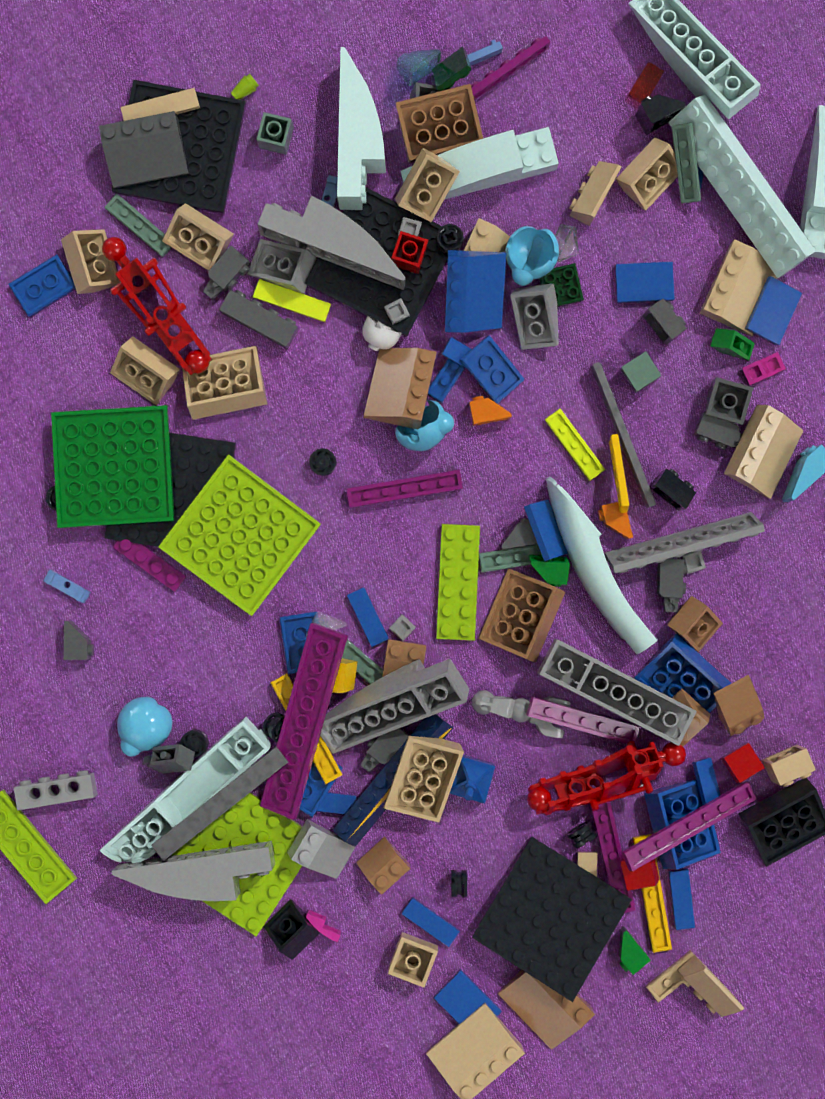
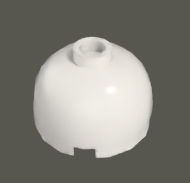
[362,316,402,351]

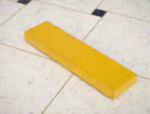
[609,434,629,513]

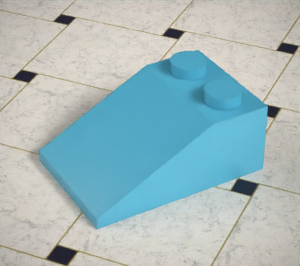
[782,444,825,503]

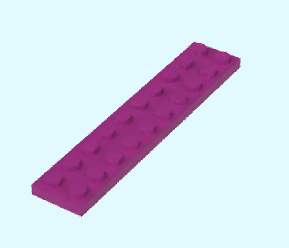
[260,623,348,820]

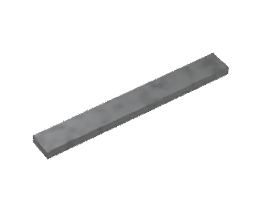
[591,362,656,508]
[151,746,288,861]

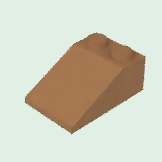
[383,639,426,677]
[714,675,765,736]

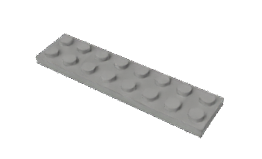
[605,512,765,573]

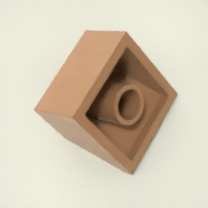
[668,596,723,653]
[672,689,711,746]
[356,836,410,895]

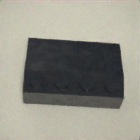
[738,778,825,867]

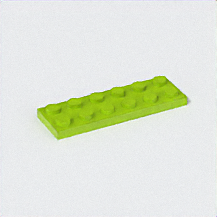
[436,524,480,641]
[0,790,77,904]

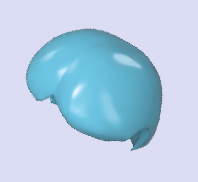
[505,226,559,286]
[395,400,454,451]
[117,697,172,757]

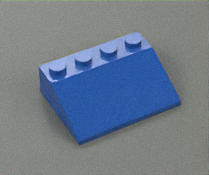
[445,250,506,333]
[634,633,732,713]
[644,779,721,870]

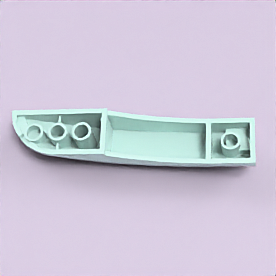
[546,477,658,654]
[100,717,271,863]

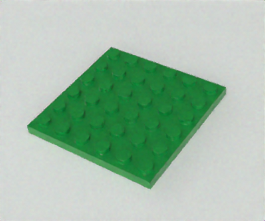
[51,405,175,528]

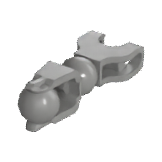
[472,690,570,738]

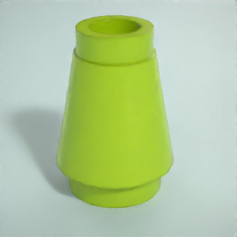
[231,73,259,100]

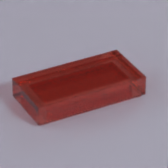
[628,61,665,103]

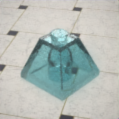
[396,49,441,87]

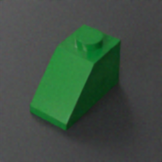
[711,328,755,361]
[529,554,570,587]
[618,926,651,975]

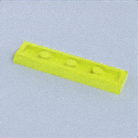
[253,279,331,322]
[544,409,606,481]

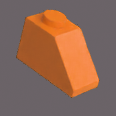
[469,396,512,426]
[598,502,633,539]

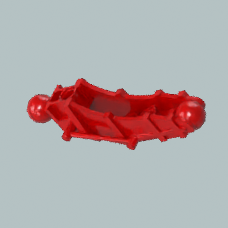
[102,237,212,376]
[527,741,686,816]

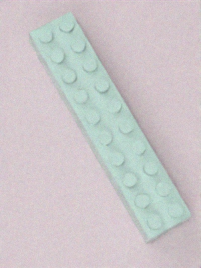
[668,95,816,278]

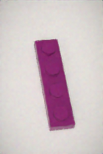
[113,539,186,592]

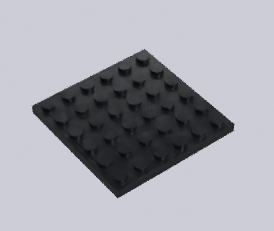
[111,80,246,214]
[305,187,448,337]
[104,432,237,547]
[472,837,632,1002]

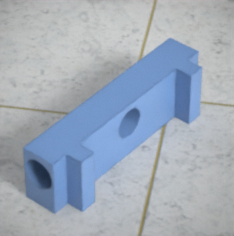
[468,39,503,66]
[322,175,338,207]
[43,570,91,603]

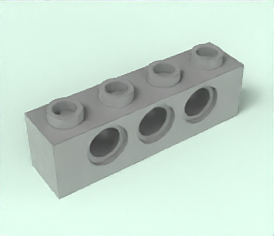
[14,770,98,811]

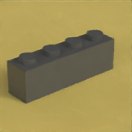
[219,290,299,350]

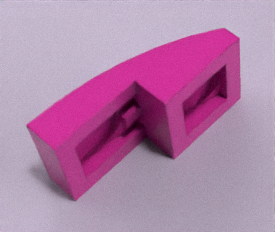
[742,352,786,385]
[306,910,341,943]

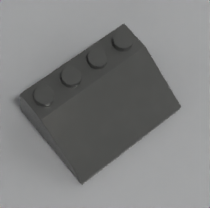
[99,111,189,188]

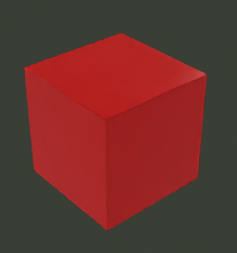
[391,231,428,274]
[720,743,765,783]
[621,858,659,891]

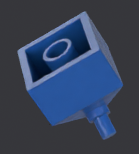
[449,755,495,804]

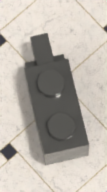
[203,246,250,300]
[693,412,743,450]
[656,559,687,612]
[361,728,409,772]
[143,744,195,774]

